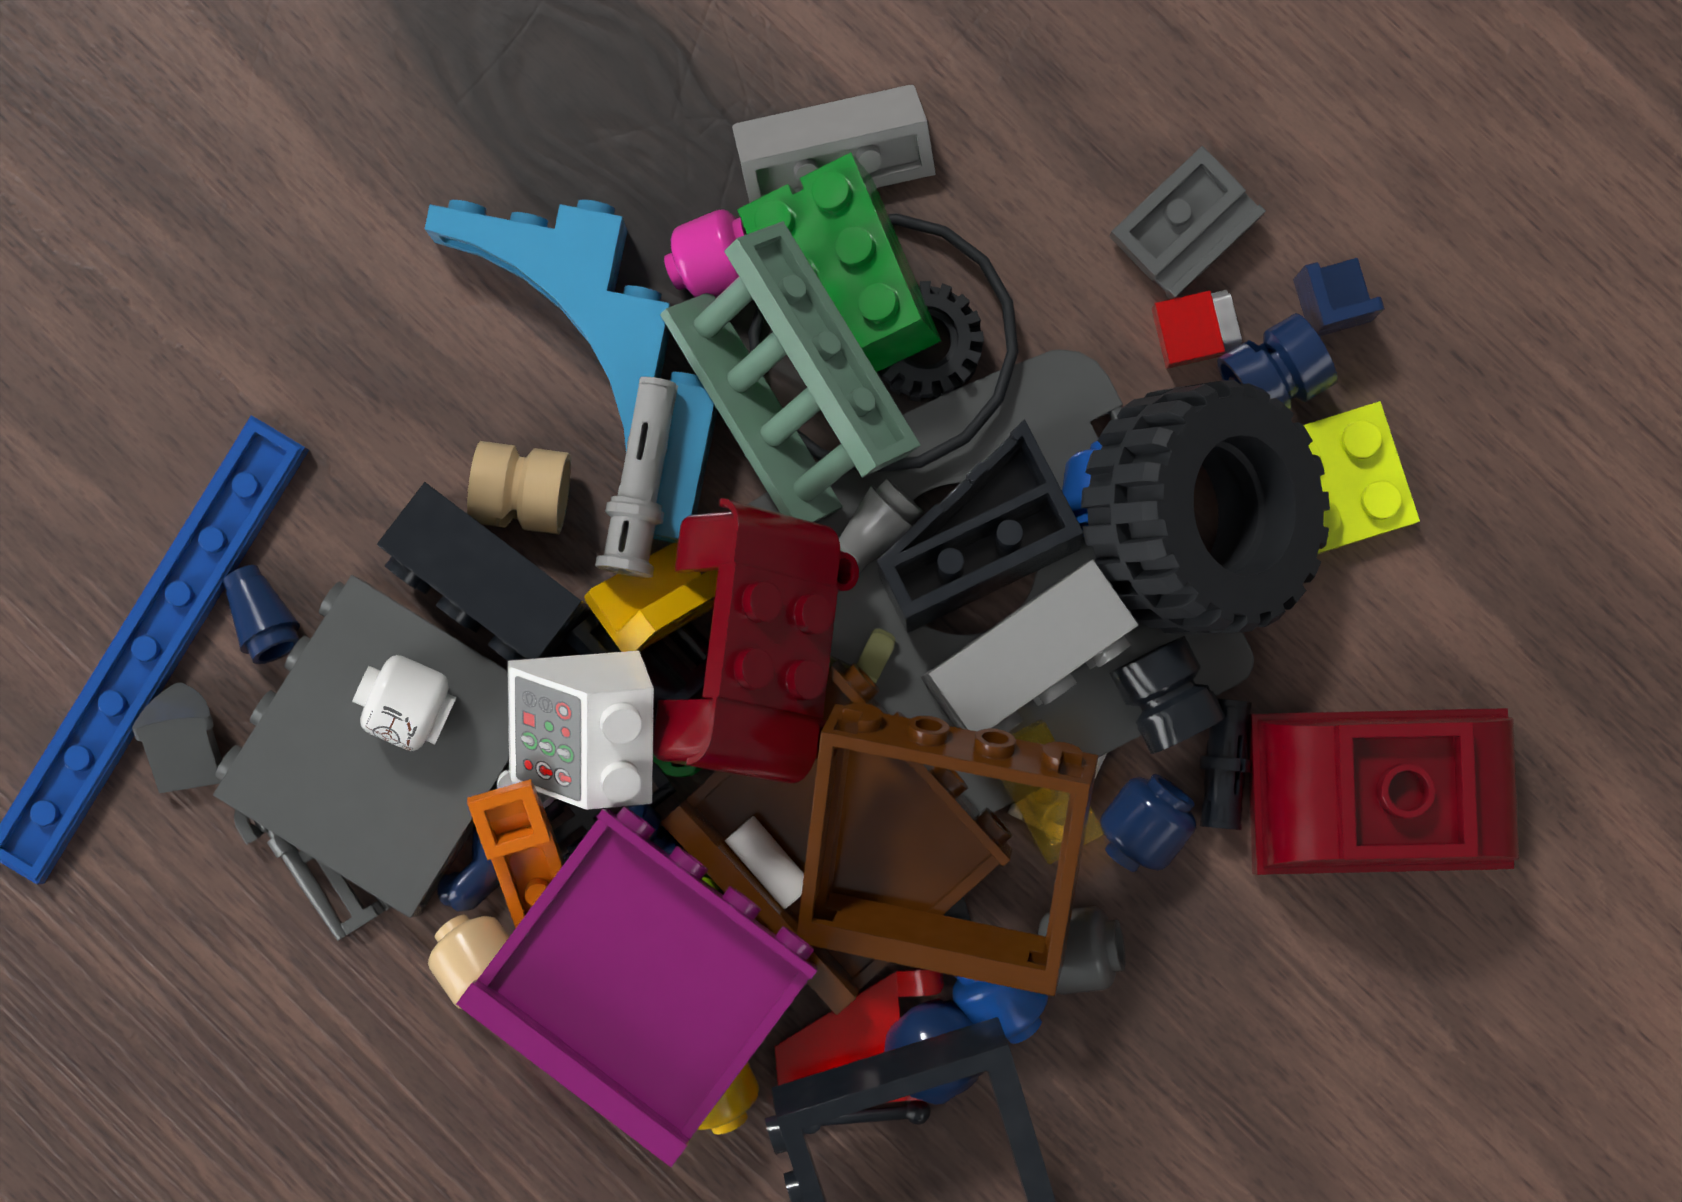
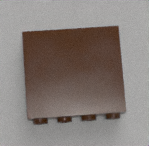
[660,659,1013,1015]

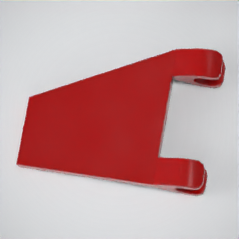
[774,968,944,1103]

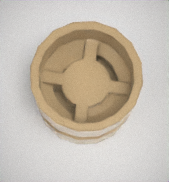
[467,441,571,535]

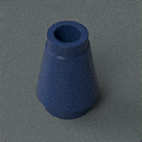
[223,565,300,664]

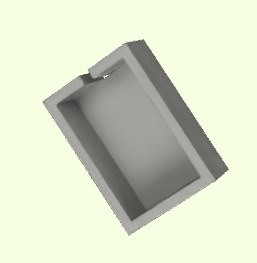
[921,559,1138,732]

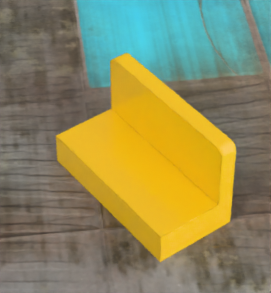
[584,543,718,652]

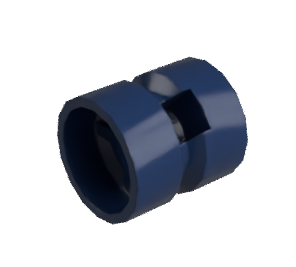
[1217,313,1338,410]

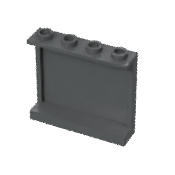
[213,575,509,918]

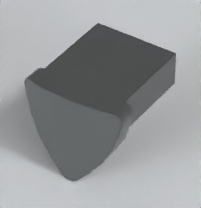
[132,683,222,793]

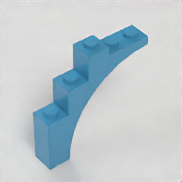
[425,200,718,543]

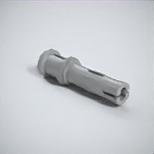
[595,377,678,578]

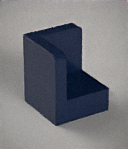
[1293,258,1385,336]

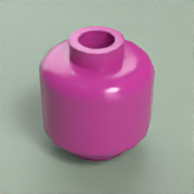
[664,209,747,298]

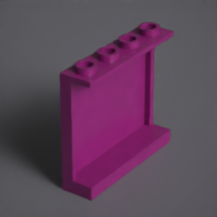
[456,806,818,1167]

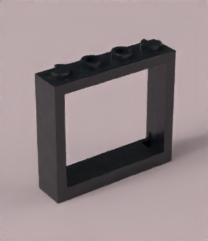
[765,1017,1056,1202]

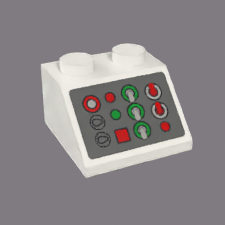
[508,651,654,810]

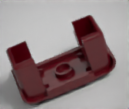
[653,498,859,784]

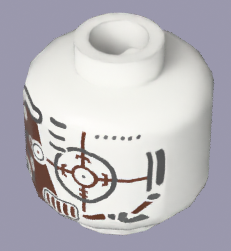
[352,655,456,751]

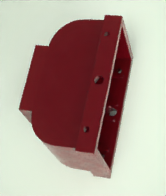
[1248,708,1519,875]

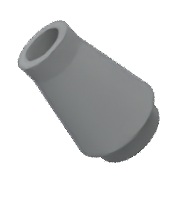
[839,478,924,573]

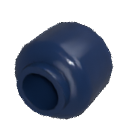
[1100,774,1196,872]

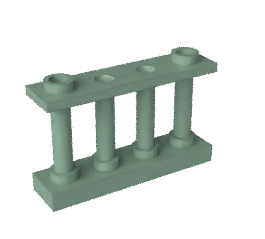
[660,221,921,523]

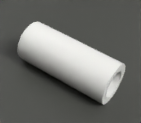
[725,816,804,909]

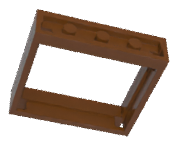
[797,703,1099,997]

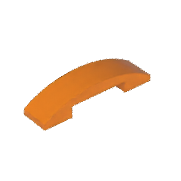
[467,779,565,929]

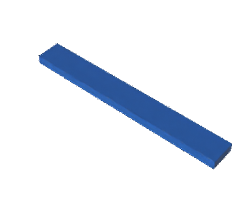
[0,415,309,885]

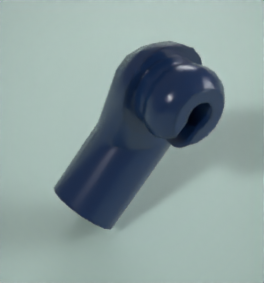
[437,825,500,912]

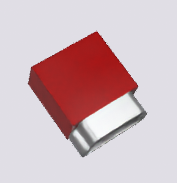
[1152,290,1242,369]

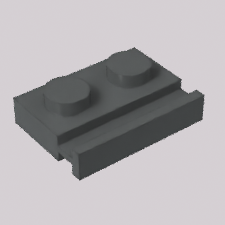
[1109,146,1266,299]

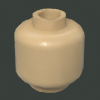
[428,914,510,1010]

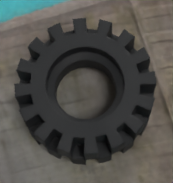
[876,281,984,402]

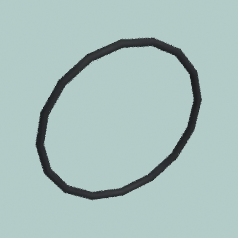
[748,213,1019,473]

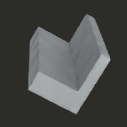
[732,85,936,203]

